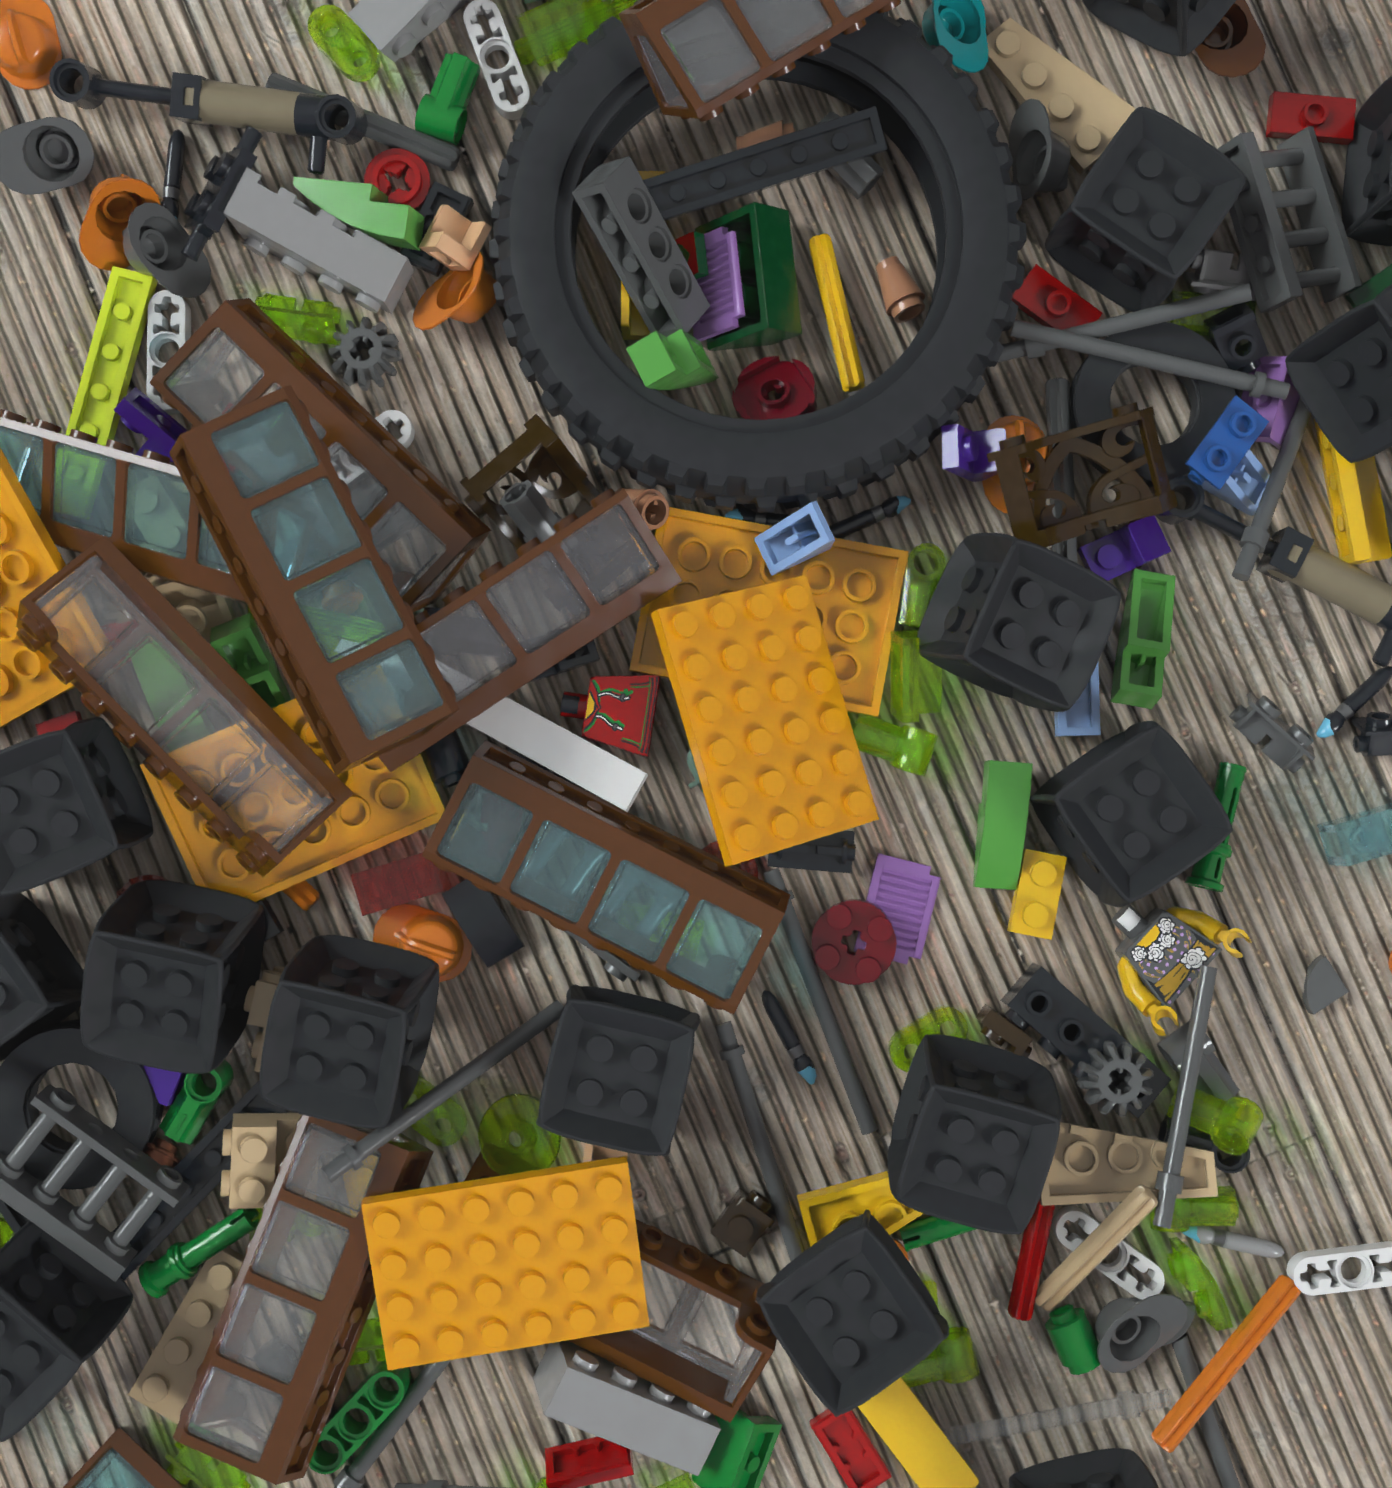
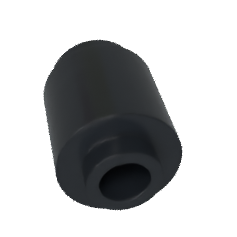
[421,731,469,788]

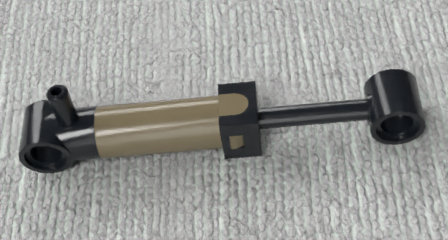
[49,58,368,175]
[1155,476,1392,667]

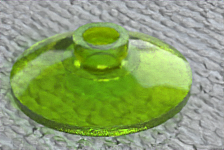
[478,1093,561,1175]

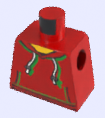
[560,675,660,757]

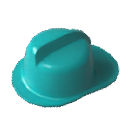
[922,0,989,73]

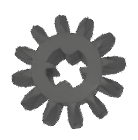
[328,316,402,391]
[1077,1040,1154,1117]

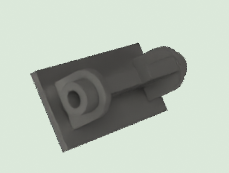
[1229,692,1315,773]

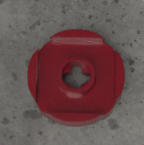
[732,356,817,420]
[812,899,897,985]

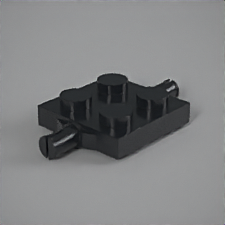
[181,126,263,262]

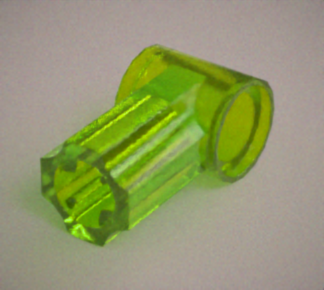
[897,543,946,628]
[853,713,938,776]
[1167,1086,1264,1155]
[1150,1186,1239,1233]
[902,1326,980,1387]

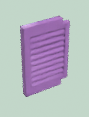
[693,227,745,342]
[853,853,941,965]

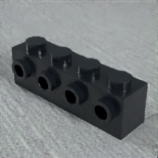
[1000,963,1172,1118]

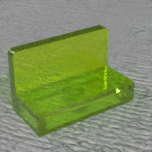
[515,0,609,66]
[891,630,942,723]

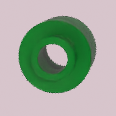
[1045,1304,1100,1375]

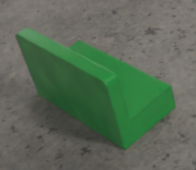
[692,1409,782,1488]

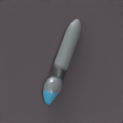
[1182,1223,1285,1258]

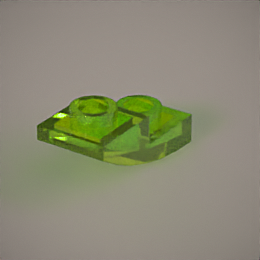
[1167,1237,1233,1331]

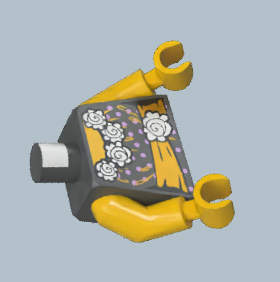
[1111,904,1252,1036]

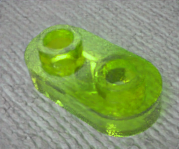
[308,5,380,82]
[888,1006,968,1072]
[404,1076,467,1146]

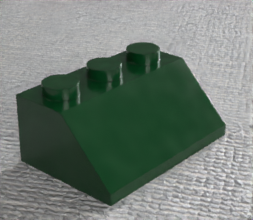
[695,202,802,351]

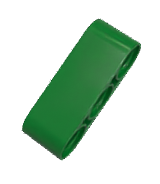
[309,1359,412,1475]

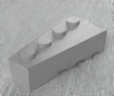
[348,0,470,62]
[223,167,414,314]
[533,1340,721,1476]

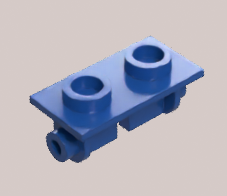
[1185,395,1269,490]

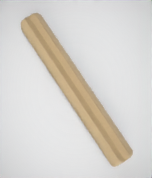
[1035,1185,1158,1312]

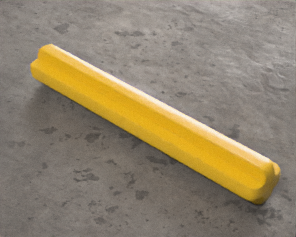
[809,233,865,392]

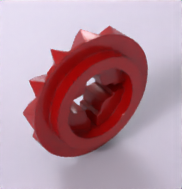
[364,148,431,209]

